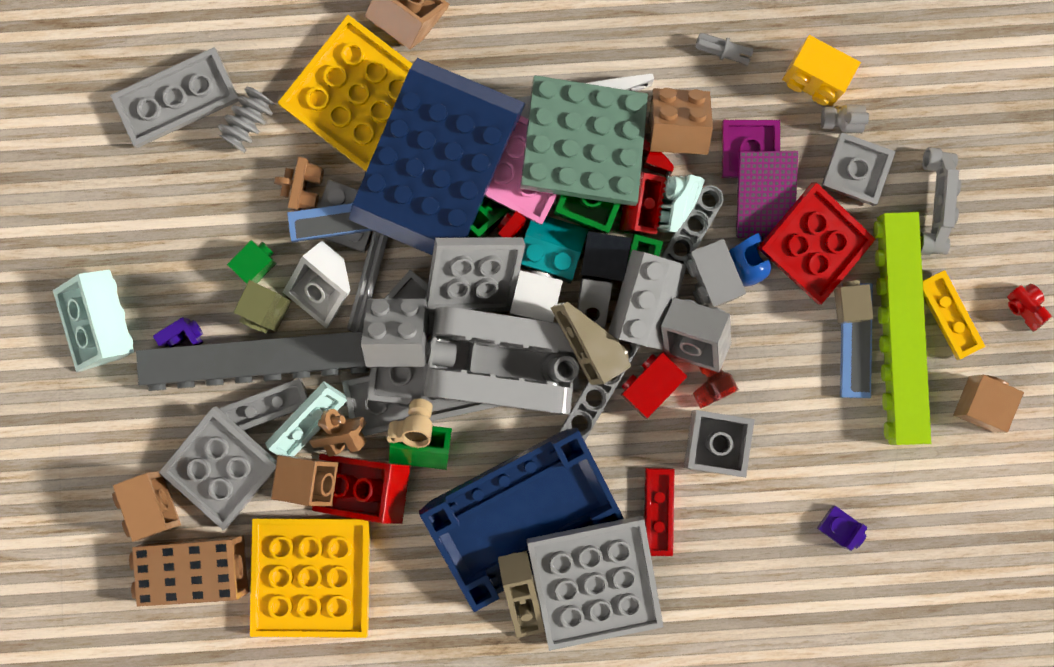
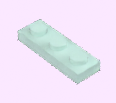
[265,381,347,456]

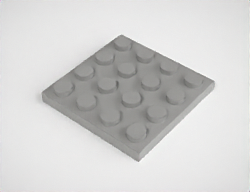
[527,515,664,651]

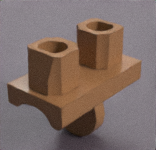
[274,157,324,212]
[309,409,367,457]

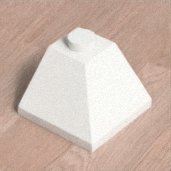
[283,241,350,328]

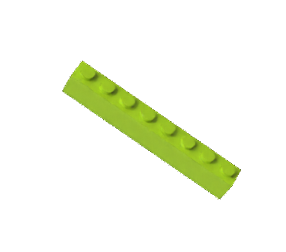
[873,212,931,445]

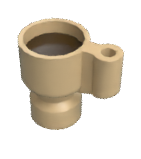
[387,399,433,448]

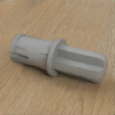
[695,33,753,66]

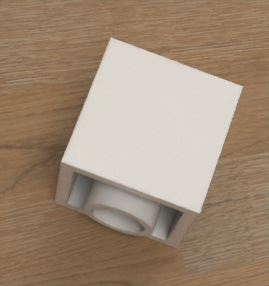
[510,270,563,322]

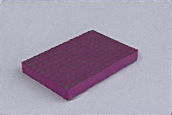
[736,150,798,238]

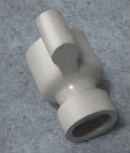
[821,104,869,134]

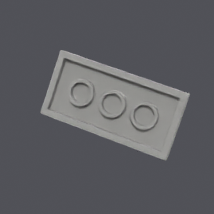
[110,47,239,148]

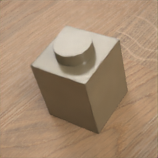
[834,280,873,324]

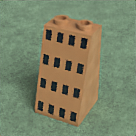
[129,535,249,607]

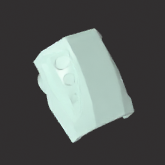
[657,175,705,233]

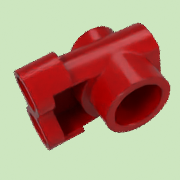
[1007,283,1053,332]

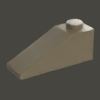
[550,302,632,385]
[498,551,545,638]

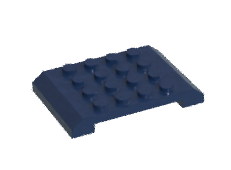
[349,58,526,256]
[419,427,624,612]

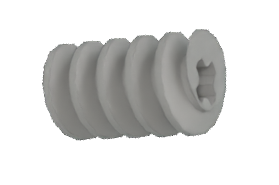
[218,86,276,153]

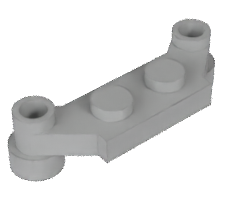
[920,147,961,256]

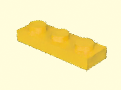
[923,270,986,360]

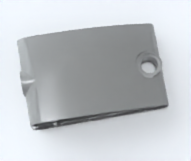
[423,307,579,415]

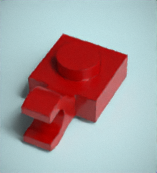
[498,211,526,237]

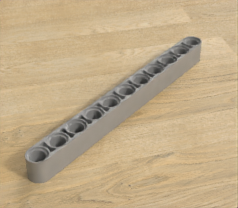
[559,185,724,441]

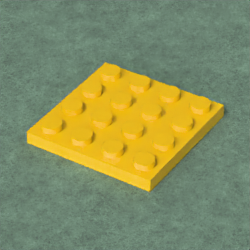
[278,15,413,172]
[250,518,370,638]

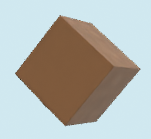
[953,374,1024,433]
[271,455,338,506]

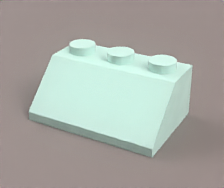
[53,270,134,372]

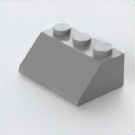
[608,250,687,350]

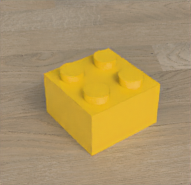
[782,35,861,106]

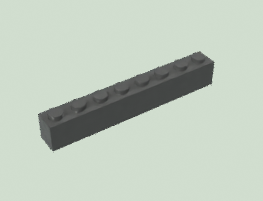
[136,331,368,391]

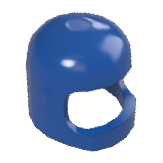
[729,233,771,287]

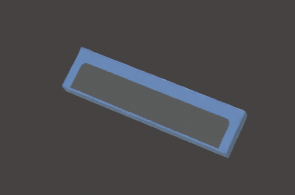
[287,203,374,242]
[840,283,873,398]

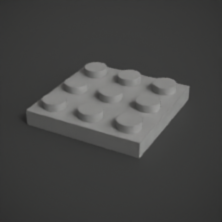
[426,237,525,313]
[159,407,277,530]

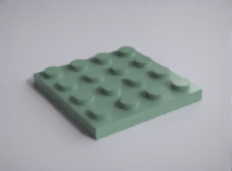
[520,75,648,206]

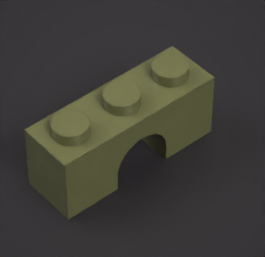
[233,280,292,334]

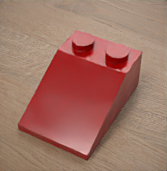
[312,453,410,524]

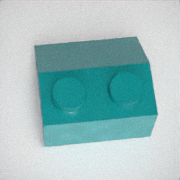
[520,216,588,284]

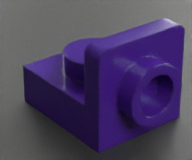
[153,317,204,348]
[817,505,868,551]

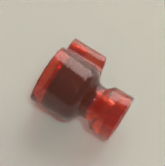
[693,366,739,409]

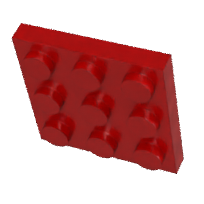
[758,182,876,305]

